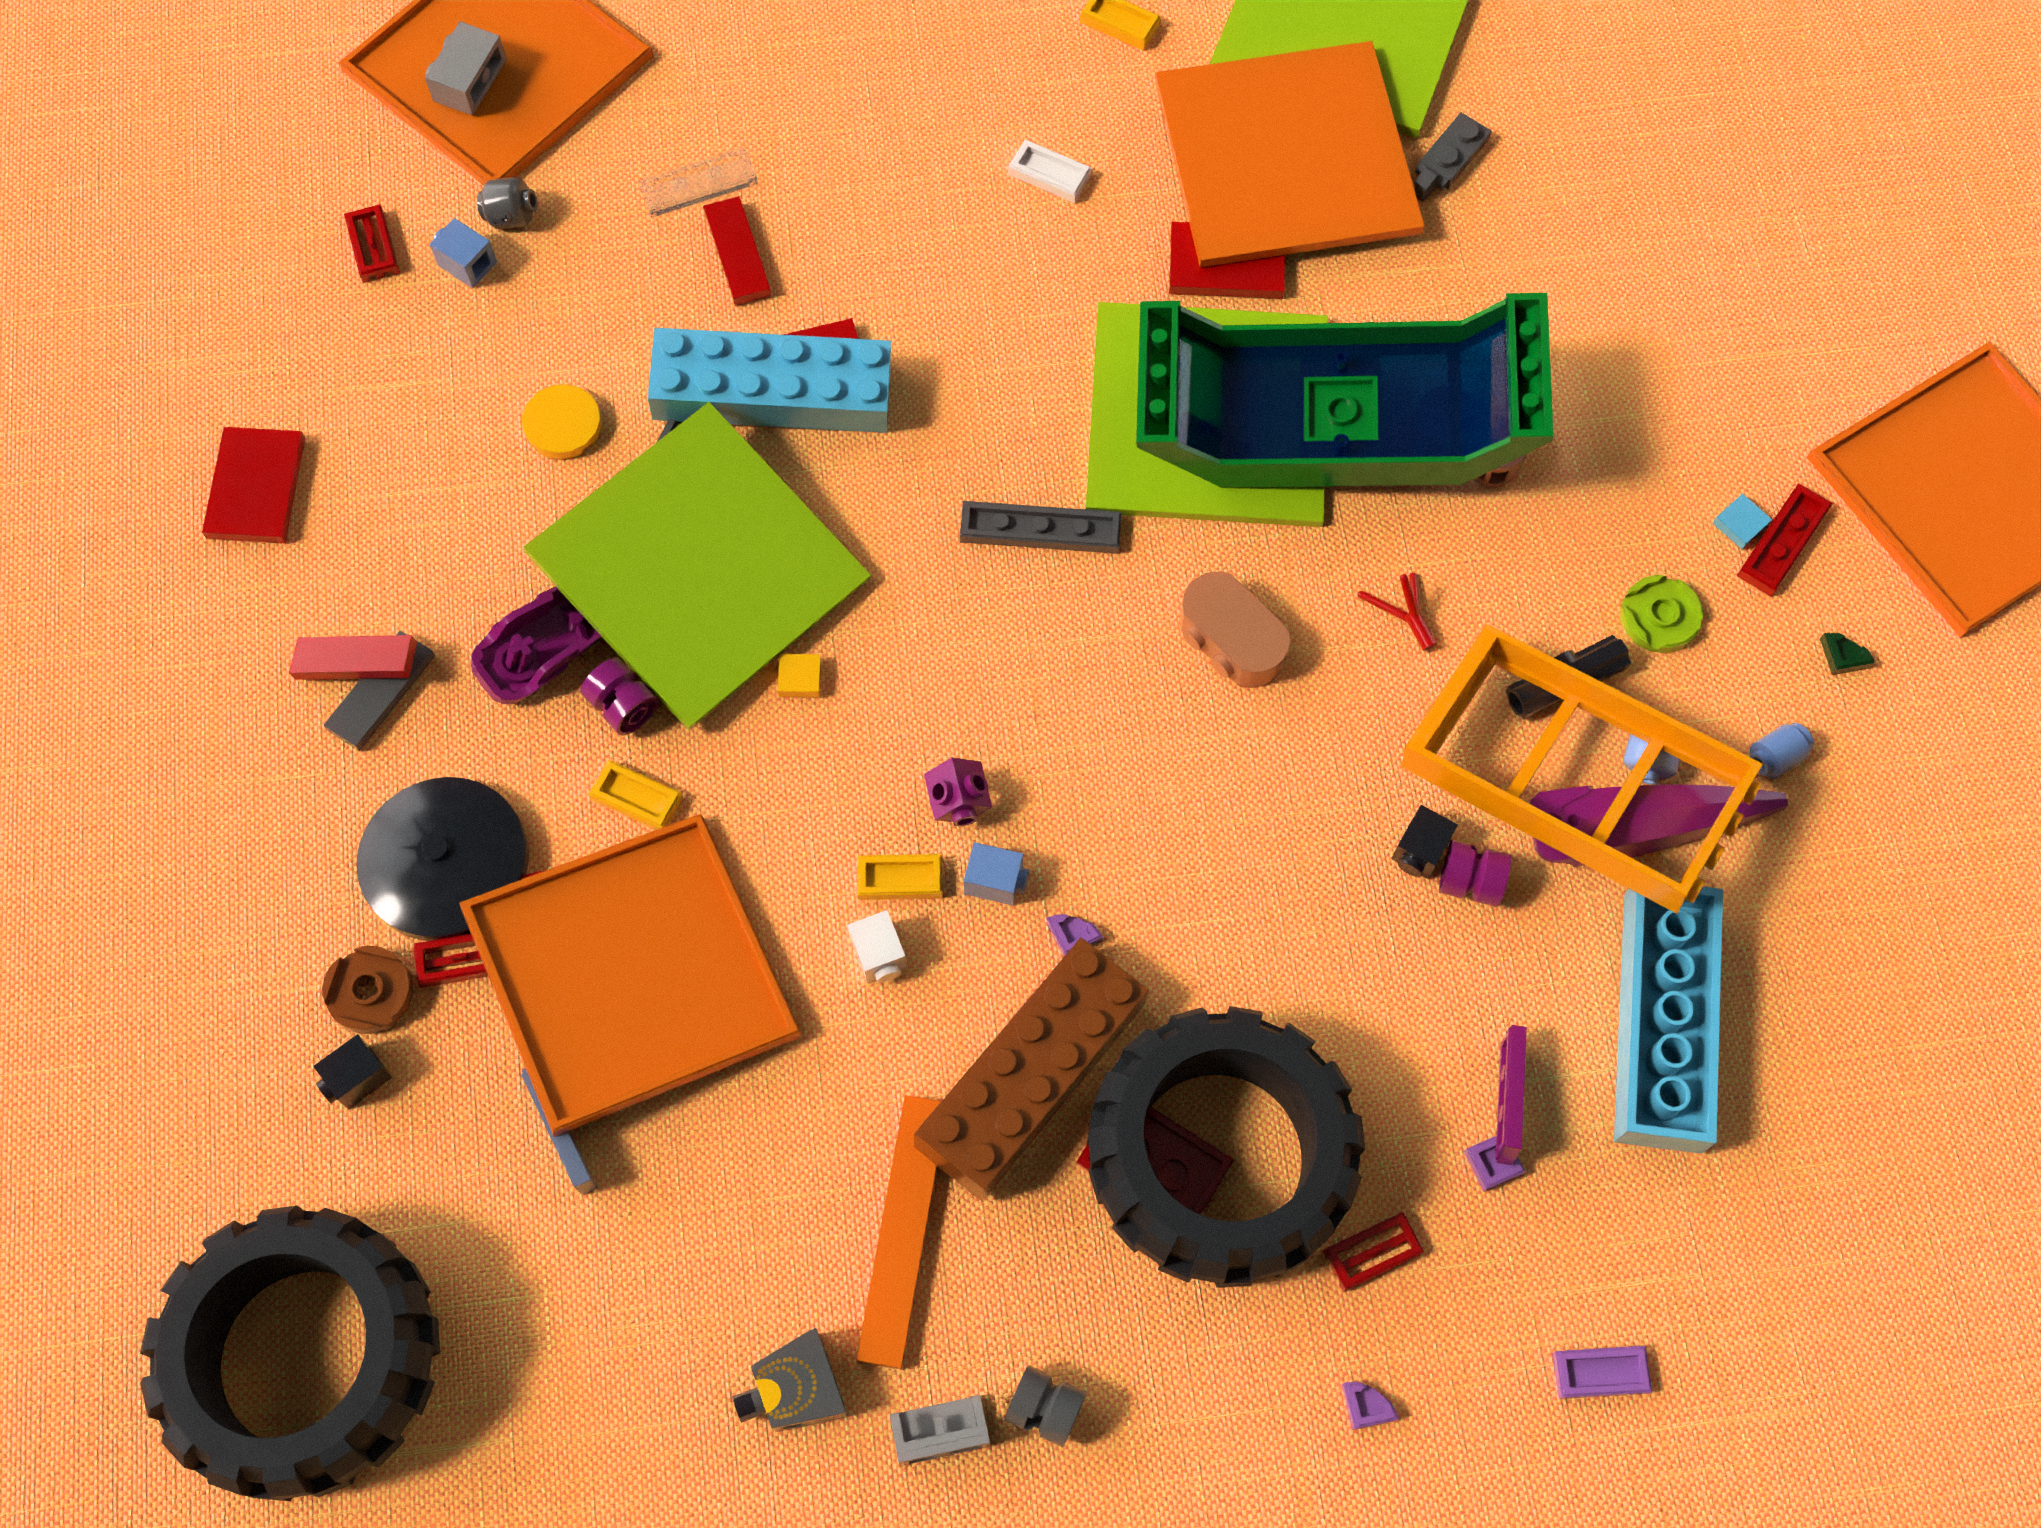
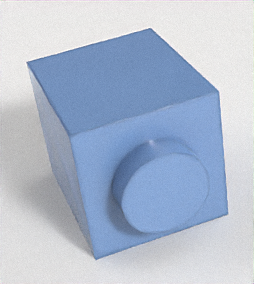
[429,218,497,288]
[964,842,1029,906]

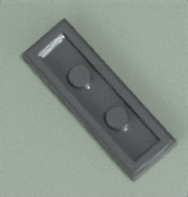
[323,630,435,751]

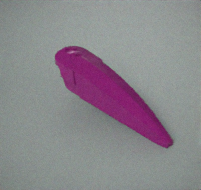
[470,586,603,705]
[1529,784,1788,868]

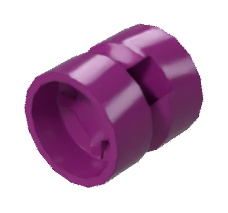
[580,657,659,736]
[1439,840,1511,907]

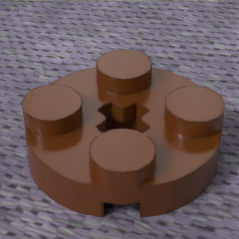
[322,946,413,1034]

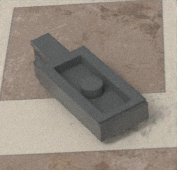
[1414,112,1492,202]

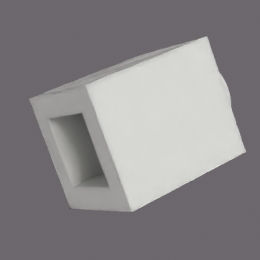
[847,910,907,983]

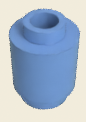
[1750,723,1814,779]

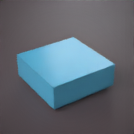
[1712,493,1772,549]

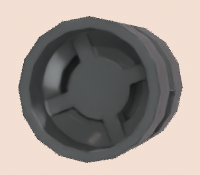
[1004,1365,1087,1448]

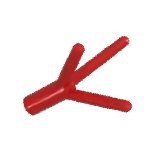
[1357,572,1437,651]

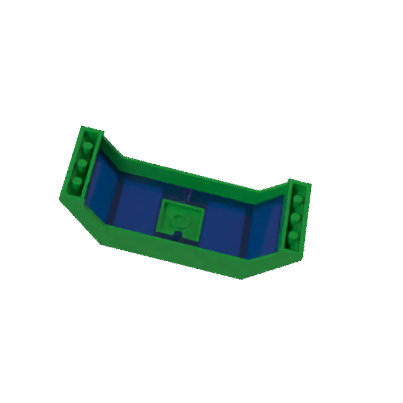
[1136,293,1554,488]

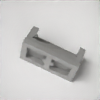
[890,1395,990,1466]

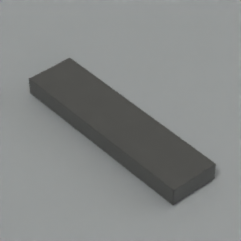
[960,501,1121,554]

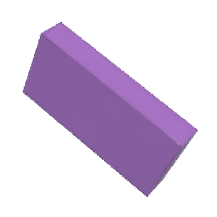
[1552,1346,1652,1399]

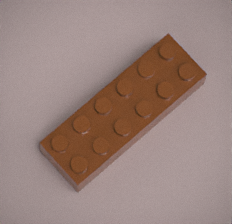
[914,937,1149,1202]

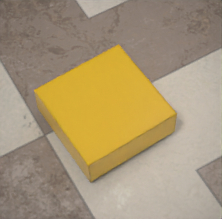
[778,654,821,698]

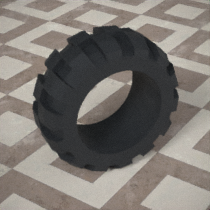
[1087,1006,1365,1288]
[140,1205,440,1501]

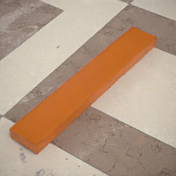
[856,1095,941,1370]

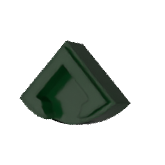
[1820,633,1875,675]

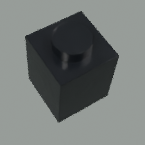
[1391,805,1458,879]
[313,1034,393,1110]

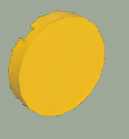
[522,384,602,460]

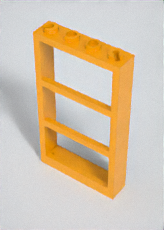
[1401,624,1763,914]

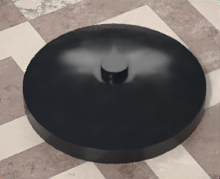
[357,777,529,941]

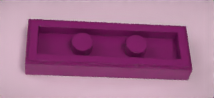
[1495,1025,1527,1165]

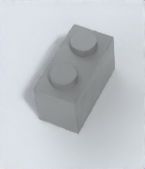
[425,21,507,116]

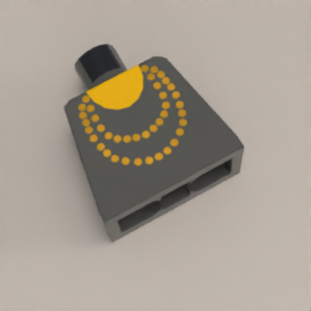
[732,1328,848,1432]

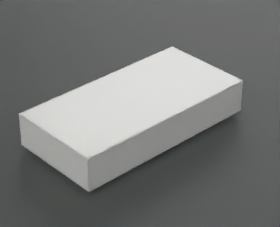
[1008,139,1092,203]

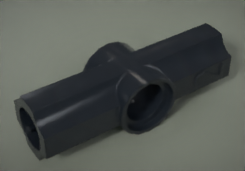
[1506,635,1631,720]

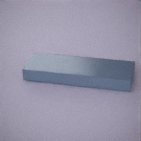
[521,1068,598,1195]

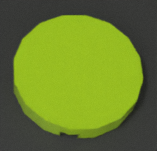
[1620,575,1703,654]

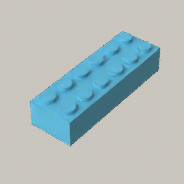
[648,327,891,433]
[1614,887,1723,1154]

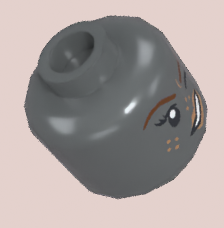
[477,177,538,229]

